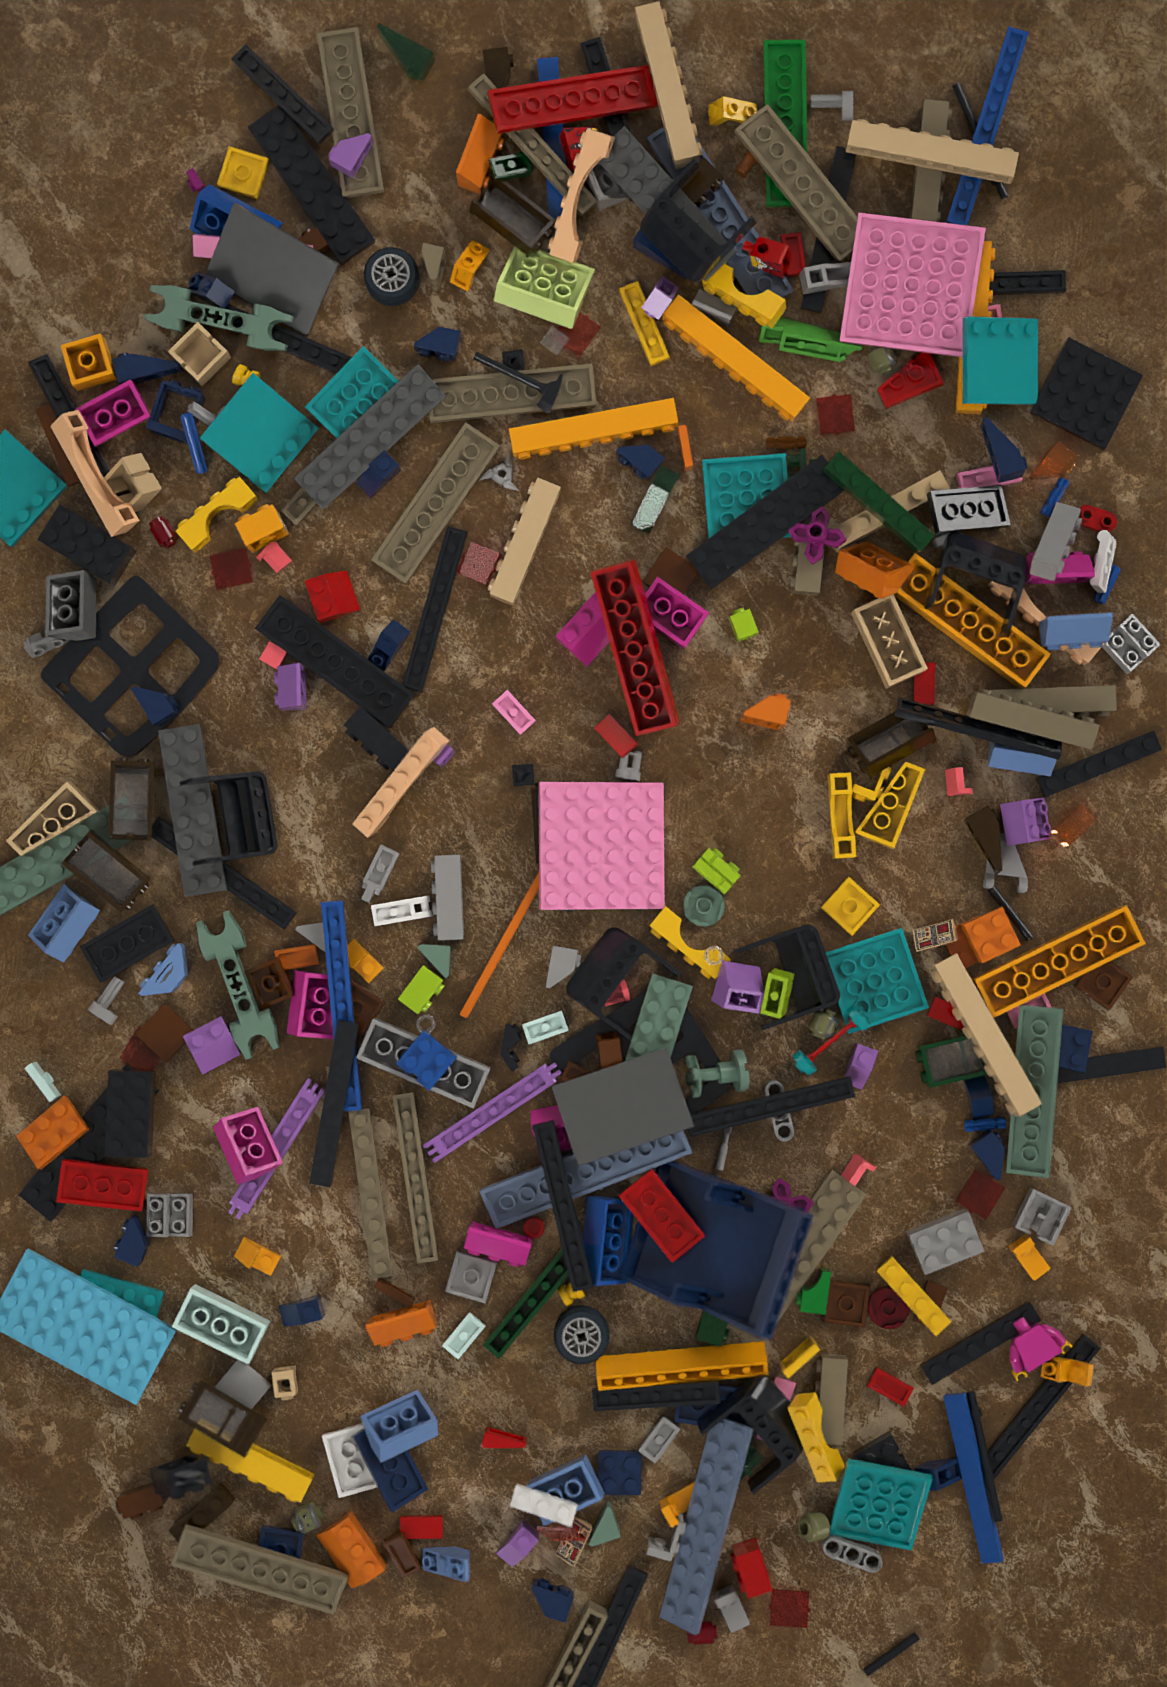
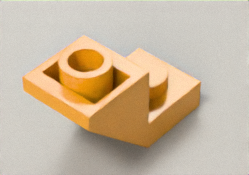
[1041,1357,1094,1386]

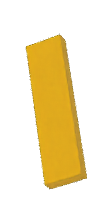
[619,281,670,367]

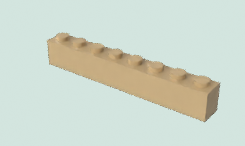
[635,1,702,170]
[846,119,1019,184]
[931,953,1042,1117]

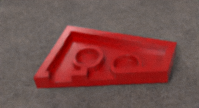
[877,352,944,410]

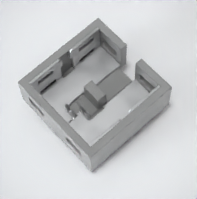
[1012,1187,1072,1246]

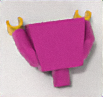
[1010,1317,1072,1381]

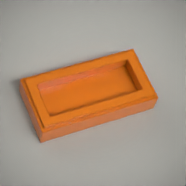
[677,425,693,471]
[274,944,320,970]

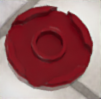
[867,1286,910,1329]

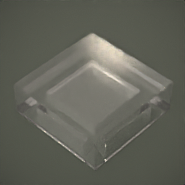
[540,326,570,356]

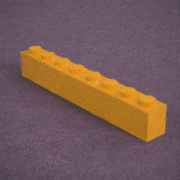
[956,241,995,414]
[662,294,810,422]
[509,398,678,459]
[596,1341,768,1391]

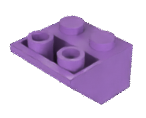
[1000,798,1051,846]
[711,960,764,1013]

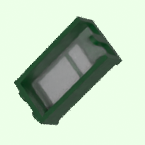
[915,1035,987,1088]

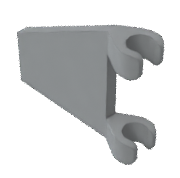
[983,833,1028,893]

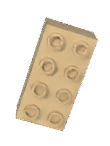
[851,594,928,689]

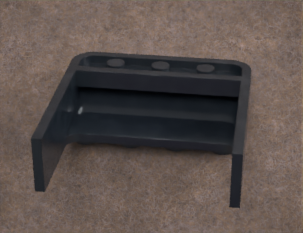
[640,159,756,282]
[924,532,1026,636]
[180,771,277,866]
[733,924,840,1030]
[566,927,681,1041]
[697,1375,804,1495]

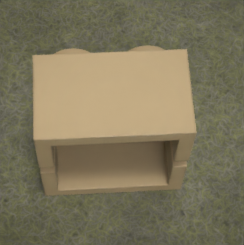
[168,322,232,387]
[104,453,162,512]

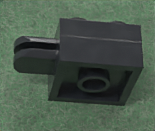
[150,1455,211,1500]

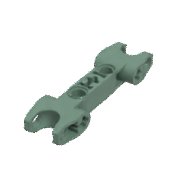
[144,285,293,351]
[196,910,280,1060]

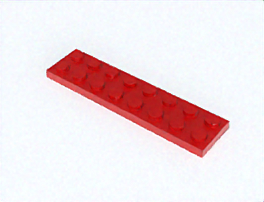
[487,65,658,134]

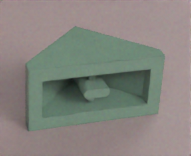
[417,944,451,979]
[588,1501,621,1547]

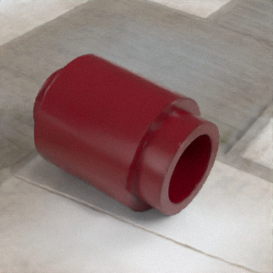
[149,516,178,549]
[687,1621,718,1645]

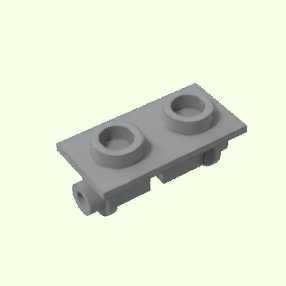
[23,630,70,658]

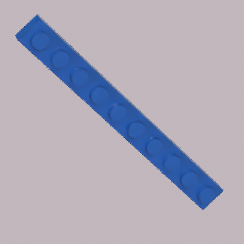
[946,26,1029,226]
[321,900,362,1111]

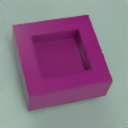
[186,168,205,193]

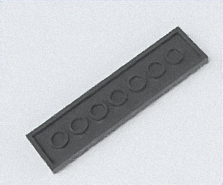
[599,126,737,282]
[294,364,446,510]
[158,724,227,897]

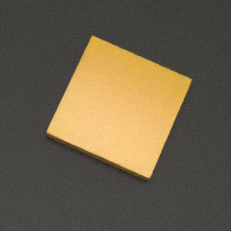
[216,146,270,200]
[820,877,880,936]
[780,1336,820,1378]

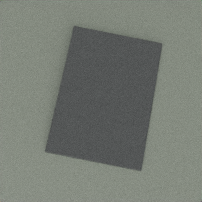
[205,203,339,336]
[552,1048,694,1166]

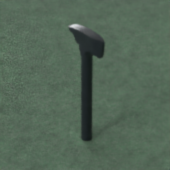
[473,352,563,413]

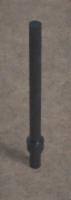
[952,82,1009,200]
[966,1391,1003,1522]

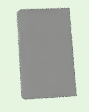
[691,289,737,327]

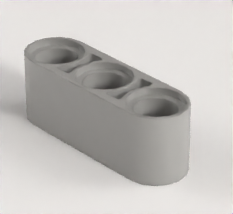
[763,1080,794,1142]
[821,1535,883,1573]

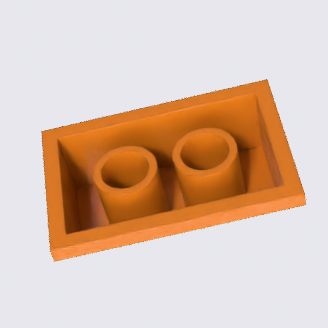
[456,114,505,195]
[835,541,914,599]
[739,693,791,731]
[365,1300,437,1347]
[316,1510,387,1589]

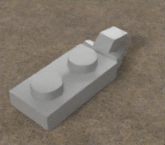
[361,844,400,903]

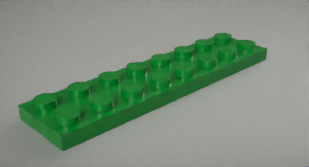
[763,40,807,208]

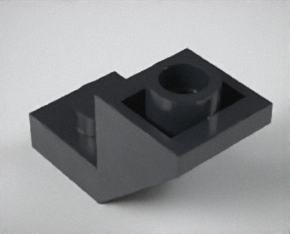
[500,1022,522,1072]

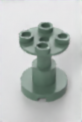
[685,1049,749,1098]

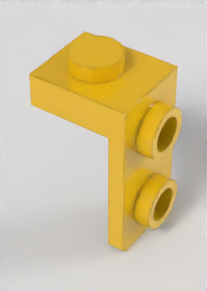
[708,96,757,126]
[852,767,892,802]

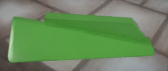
[759,317,862,362]

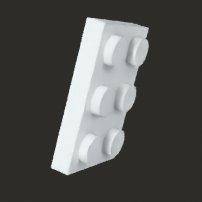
[322,1423,377,1498]

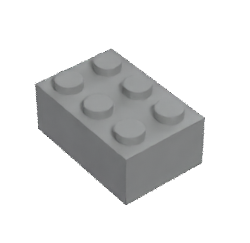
[906,1208,985,1275]

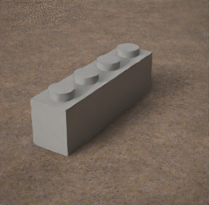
[1030,502,1083,581]
[431,855,464,940]

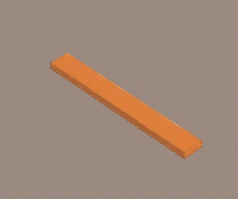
[459,872,539,1018]

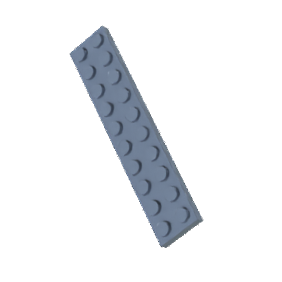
[646,127,793,298]
[479,1130,692,1229]
[660,1417,754,1635]

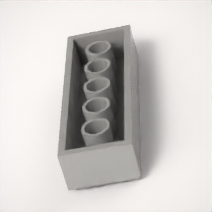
[356,1018,491,1108]

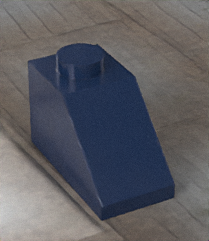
[356,450,401,498]
[131,686,179,726]
[968,1130,1005,1181]
[279,1294,325,1326]
[914,1457,962,1491]

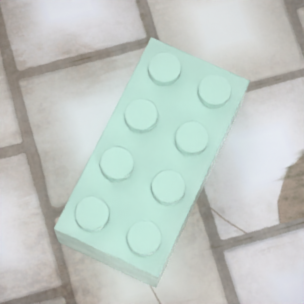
[172,1284,271,1364]

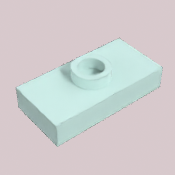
[522,1010,569,1044]
[25,1062,61,1102]
[442,1312,486,1359]

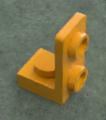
[450,240,490,291]
[1008,1234,1050,1280]
[659,1481,695,1528]

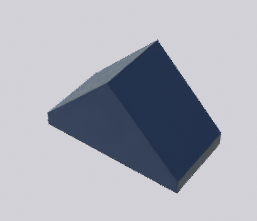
[963,1075,994,1120]

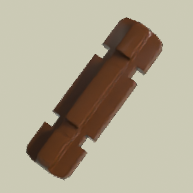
[765,436,807,450]

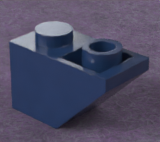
[187,272,234,309]
[414,327,461,362]
[616,445,665,481]
[367,619,411,671]
[113,1215,150,1267]
[532,1578,574,1623]

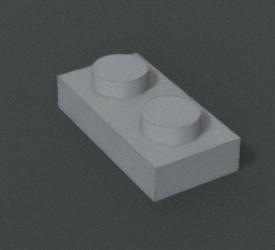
[638,1415,680,1463]

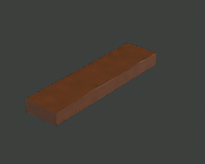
[35,404,81,487]

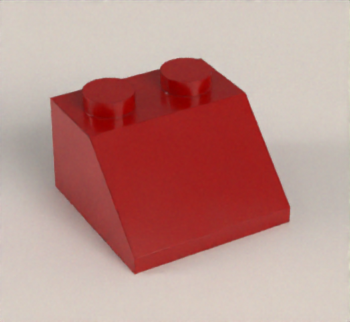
[305,570,360,624]

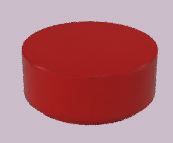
[523,1216,545,1239]

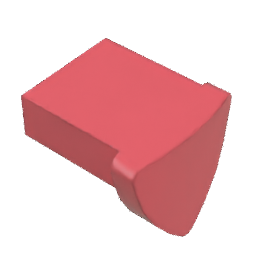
[256,541,292,573]
[945,767,973,796]
[604,979,630,1007]
[841,1154,877,1186]

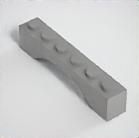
[799,262,851,295]

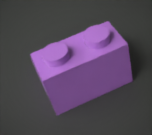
[274,663,307,711]
[183,1016,240,1075]

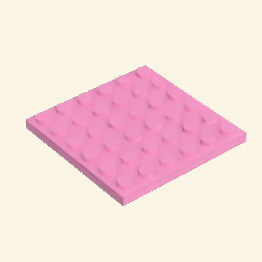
[840,213,986,357]
[539,782,665,910]

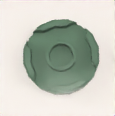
[683,885,725,927]

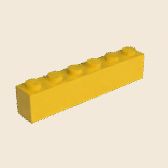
[186,1418,315,1503]

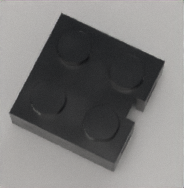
[853,1431,912,1471]

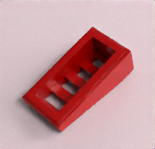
[481,1427,527,1448]

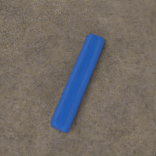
[180,412,208,474]

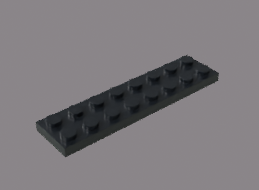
[248,106,376,265]
[686,455,845,590]
[255,595,415,728]
[19,1064,160,1222]

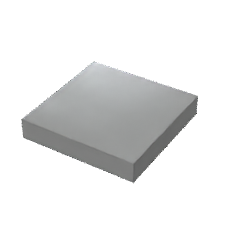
[445,1250,497,1304]

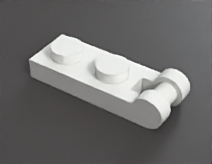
[1090,530,1116,593]
[371,895,433,926]

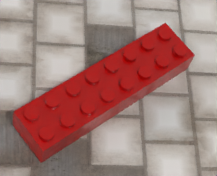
[590,559,680,736]

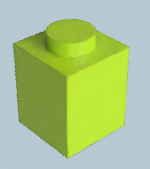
[729,608,759,642]

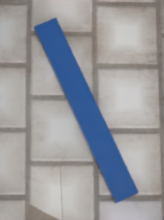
[537,57,566,220]
[943,1393,1004,1563]

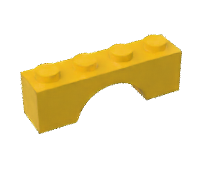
[702,264,786,328]
[176,477,259,553]
[827,772,856,859]
[649,906,731,979]
[876,1255,951,1336]
[788,1392,845,1483]

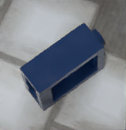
[146,380,206,445]

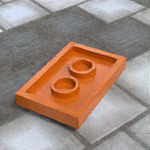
[16,1096,90,1170]

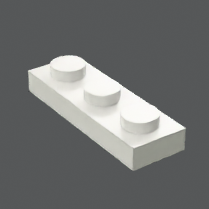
[510,1484,578,1527]

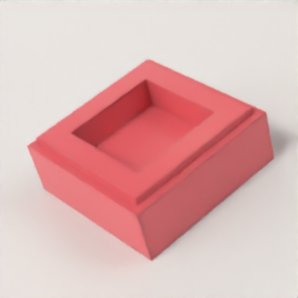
[259,641,288,670]

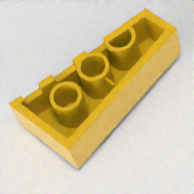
[855,762,925,850]

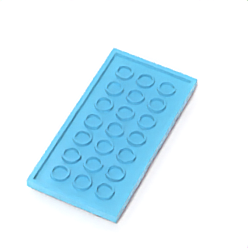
[0,1248,177,1405]

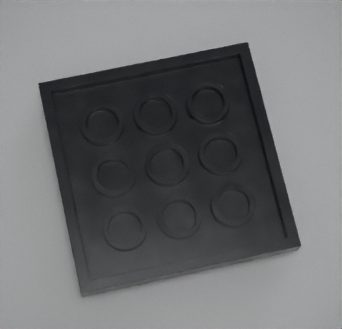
[1029,337,1143,450]

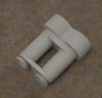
[615,751,642,782]

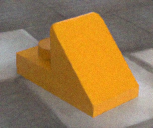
[348,939,384,983]
[234,1237,281,1276]

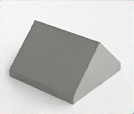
[586,162,629,211]

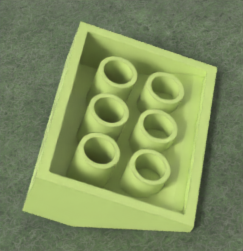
[494,246,595,329]

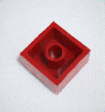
[730,1537,773,1599]

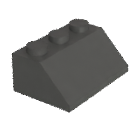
[45,570,97,641]

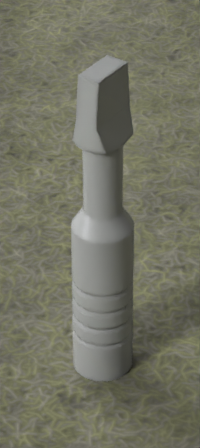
[715,1127,732,1170]

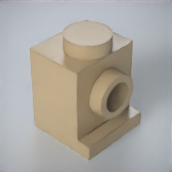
[272,1365,298,1400]

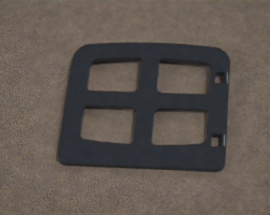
[41,576,220,756]
[550,991,729,1114]

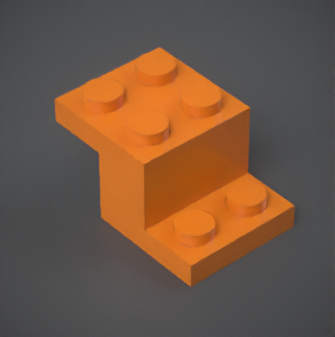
[945,907,1021,969]

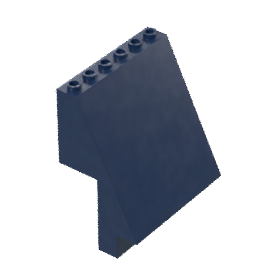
[619,1160,814,1339]

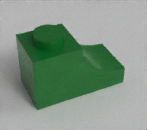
[795,1268,831,1315]

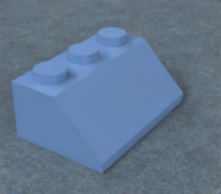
[1039,613,1113,651]
[988,742,1057,776]
[28,884,100,962]
[360,1389,438,1462]

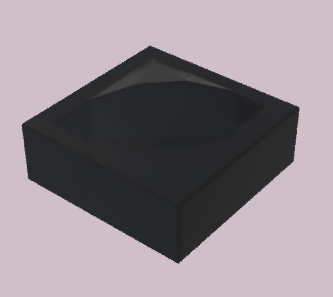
[502,349,525,371]
[512,764,535,787]

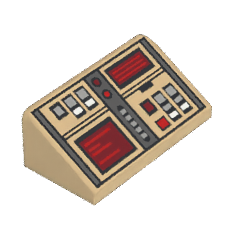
[913,919,959,952]
[555,1516,592,1567]

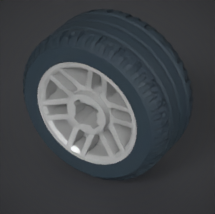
[364,247,420,306]
[554,1305,610,1364]

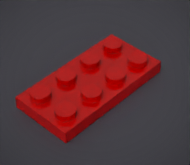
[56,1159,148,1212]
[619,1169,705,1263]

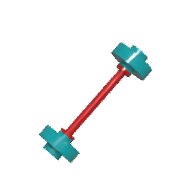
[793,1004,871,1076]

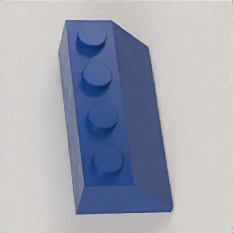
[189,184,283,236]
[583,1196,633,1286]

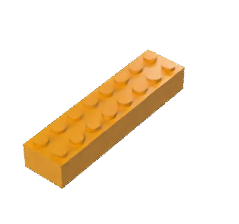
[894,553,1051,689]
[971,905,1146,1018]

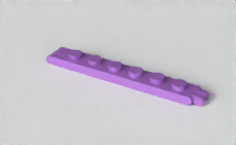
[422,1062,562,1163]
[228,1078,326,1220]

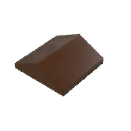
[244,957,295,1010]

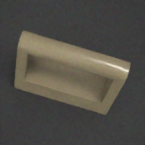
[421,243,447,291]

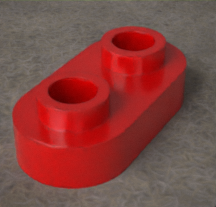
[1079,505,1117,532]

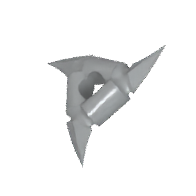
[479,451,519,491]

